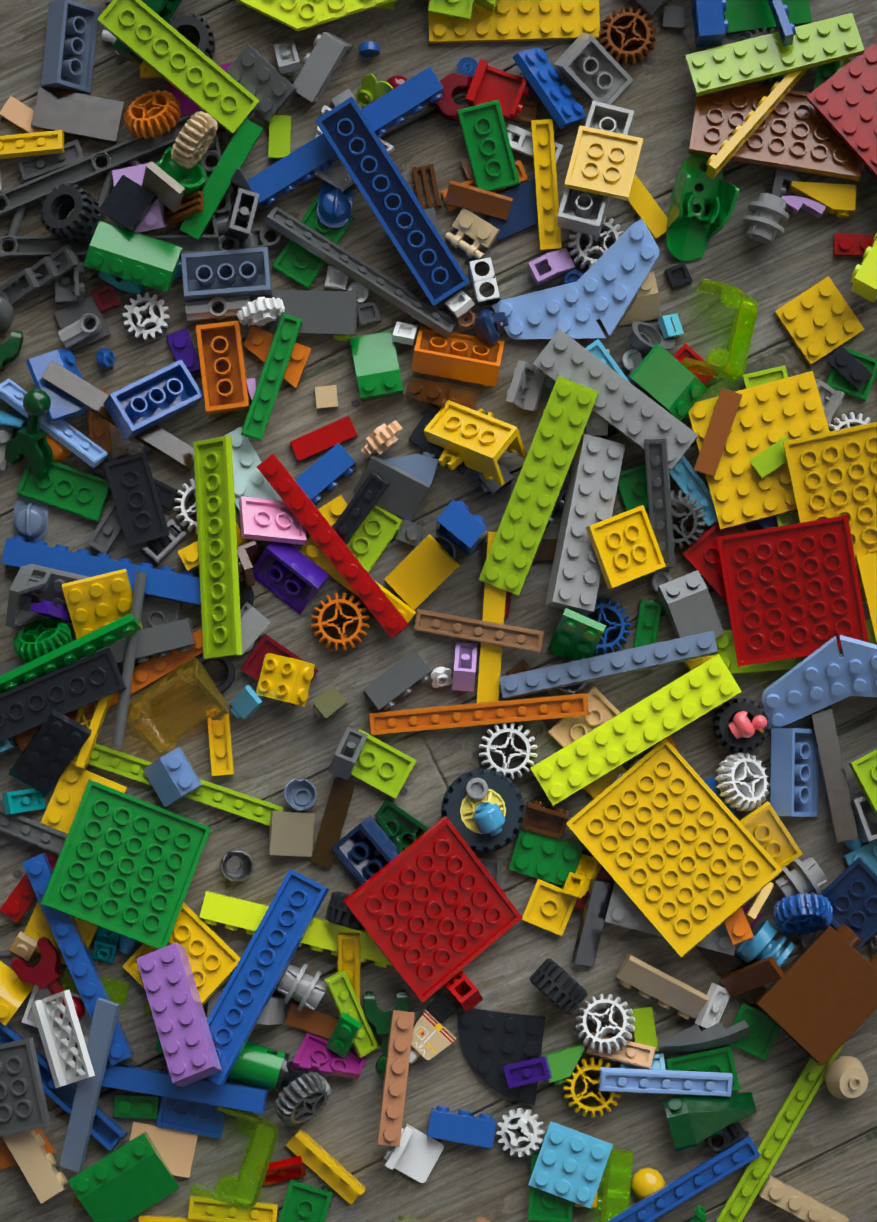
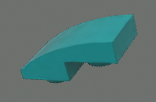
[98,271,145,294]
[92,927,120,963]

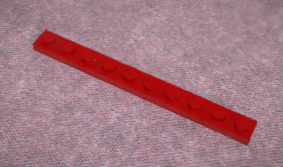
[257,453,409,638]

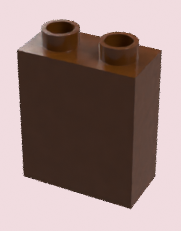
[754,923,877,1066]

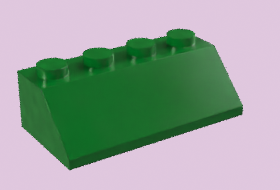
[84,221,183,293]

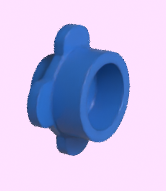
[96,347,115,369]

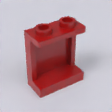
[465,59,531,122]

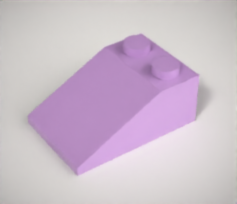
[112,162,168,233]

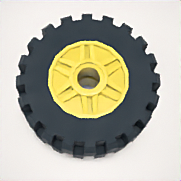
[441,769,525,853]

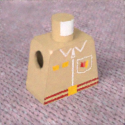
[409,1009,456,1064]

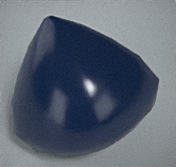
[473,308,509,345]

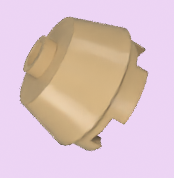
[824,1056,868,1099]

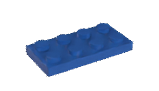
[512,47,587,128]

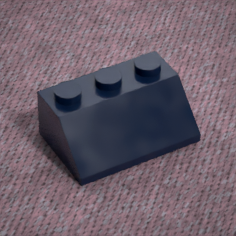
[331,815,400,885]

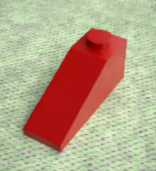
[443,971,483,1013]

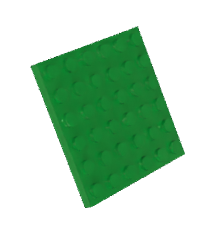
[40,779,211,950]

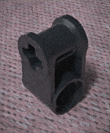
[705,1122,749,1151]

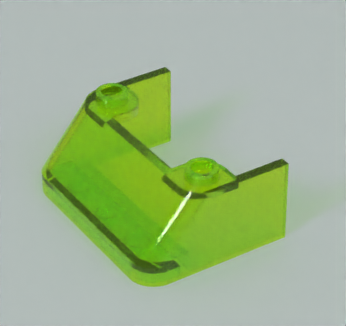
[681,278,759,381]
[190,1106,279,1209]

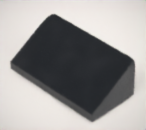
[230,167,252,192]

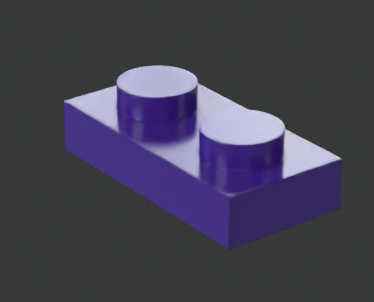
[167,328,201,374]
[30,600,72,623]
[503,1056,552,1088]

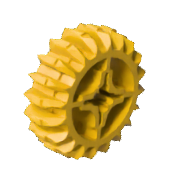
[563,1057,621,1118]

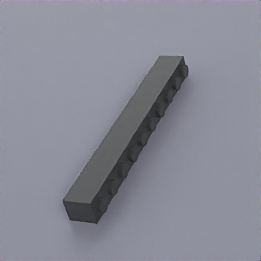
[0,618,197,676]

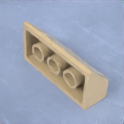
[616,953,709,1020]

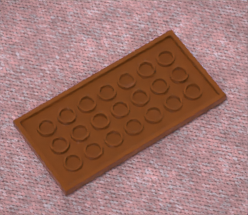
[688,83,862,181]

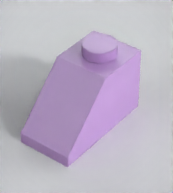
[452,641,478,692]

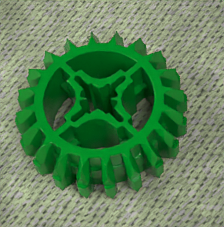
[13,617,72,663]

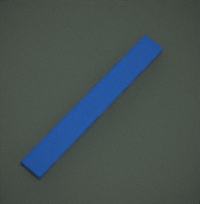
[606,1136,761,1222]

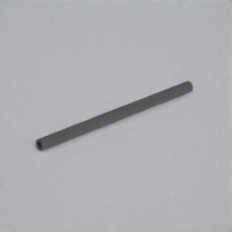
[112,572,147,748]

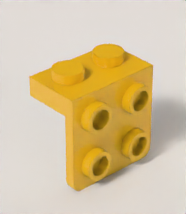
[256,653,315,707]

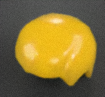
[631,1167,665,1200]

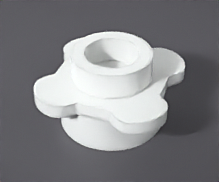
[430,667,453,688]

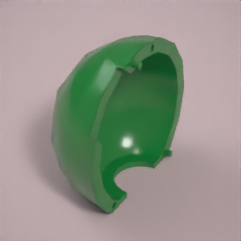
[156,148,207,195]

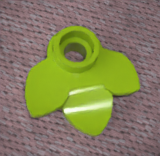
[356,74,393,107]

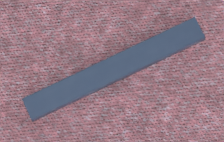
[59,998,120,1173]

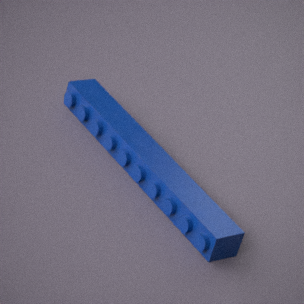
[247,67,445,207]
[1,536,201,606]
[22,853,134,1066]

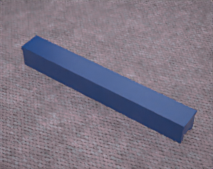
[0,1022,128,1151]
[102,1062,269,1114]

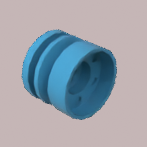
[736,920,795,967]

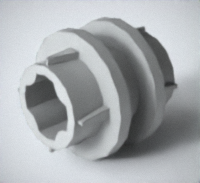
[742,193,790,244]
[775,857,828,898]
[277,964,327,1012]

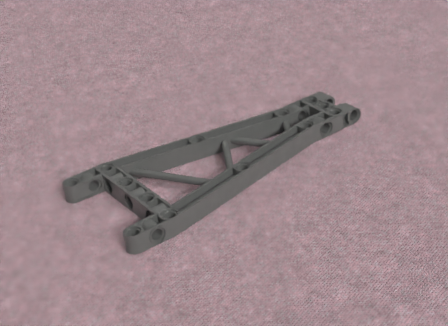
[0,108,281,262]

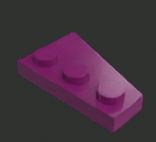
[290,1032,367,1080]

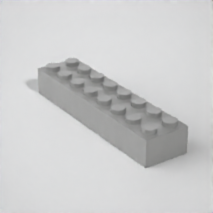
[533,329,698,471]
[545,434,625,616]

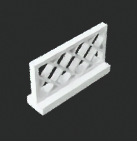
[31,990,95,1088]

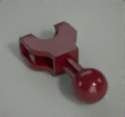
[386,73,473,121]
[10,936,85,1025]

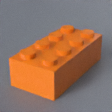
[196,320,250,415]

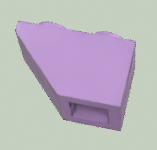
[528,248,576,287]

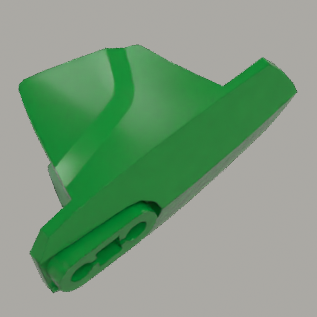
[666,154,739,261]

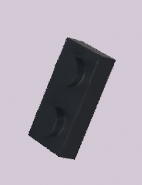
[826,345,873,391]

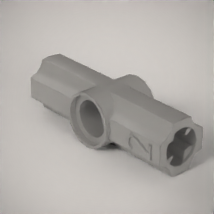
[185,295,251,322]

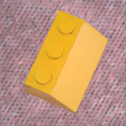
[0,961,34,1026]

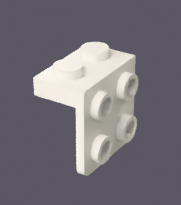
[384,1124,444,1183]

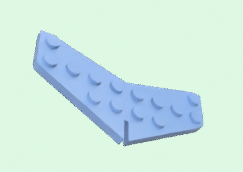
[492,219,660,340]
[762,635,877,730]

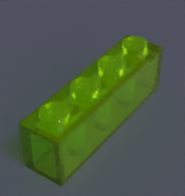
[595,1147,634,1222]

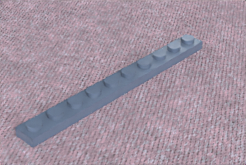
[499,631,718,700]

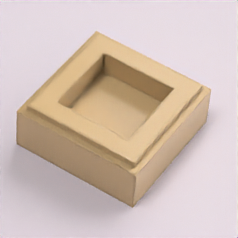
[315,385,338,409]

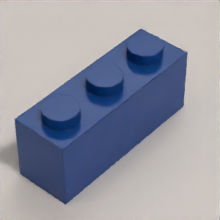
[295,443,356,504]
[427,1105,497,1148]

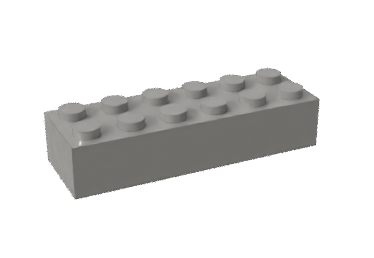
[557,101,634,237]
[605,882,736,956]

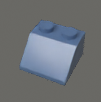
[143,747,203,807]

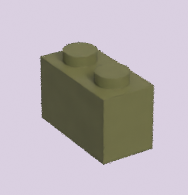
[312,685,348,720]

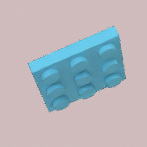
[528,1121,613,1208]

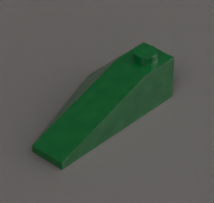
[375,798,431,853]
[663,1092,757,1151]

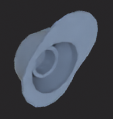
[13,496,49,543]

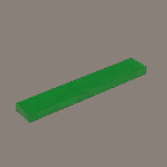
[180,118,263,241]
[241,313,303,442]

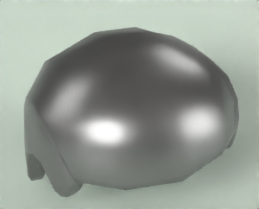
[220,849,254,882]

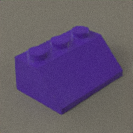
[253,542,330,614]

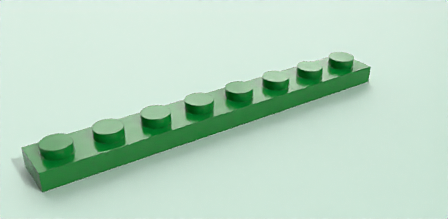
[0,613,142,694]

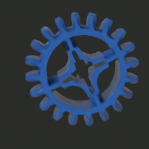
[583,597,632,655]
[773,893,833,935]

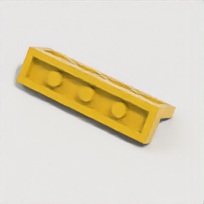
[71,695,113,769]
[285,1128,366,1205]

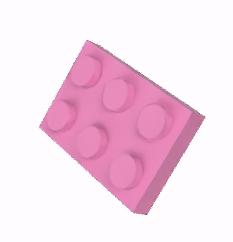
[239,497,307,545]

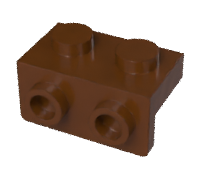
[237,541,259,588]
[521,800,569,840]

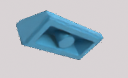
[0,410,27,430]

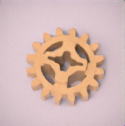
[361,420,402,459]

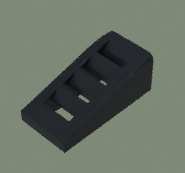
[141,518,187,567]

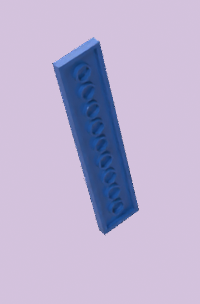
[206,869,329,1087]

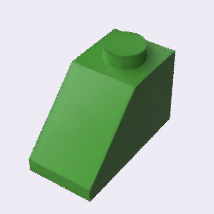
[541,1043,585,1085]

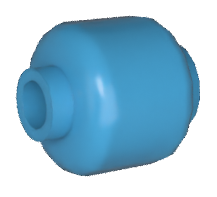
[473,801,505,836]

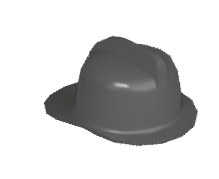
[627,321,676,355]

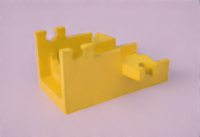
[423,400,527,486]

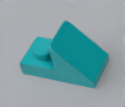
[2,788,46,815]

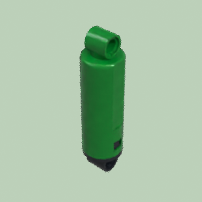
[155,1035,308,1092]

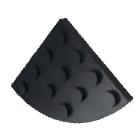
[457,1006,545,1105]

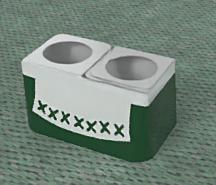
[468,257,501,307]

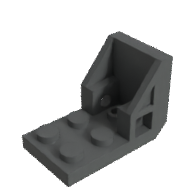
[5,564,89,628]

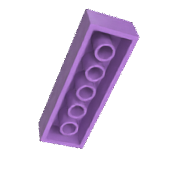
[136,943,222,1087]

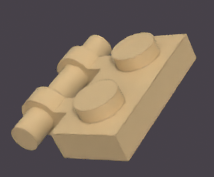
[444,208,500,260]

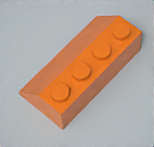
[411,326,505,387]

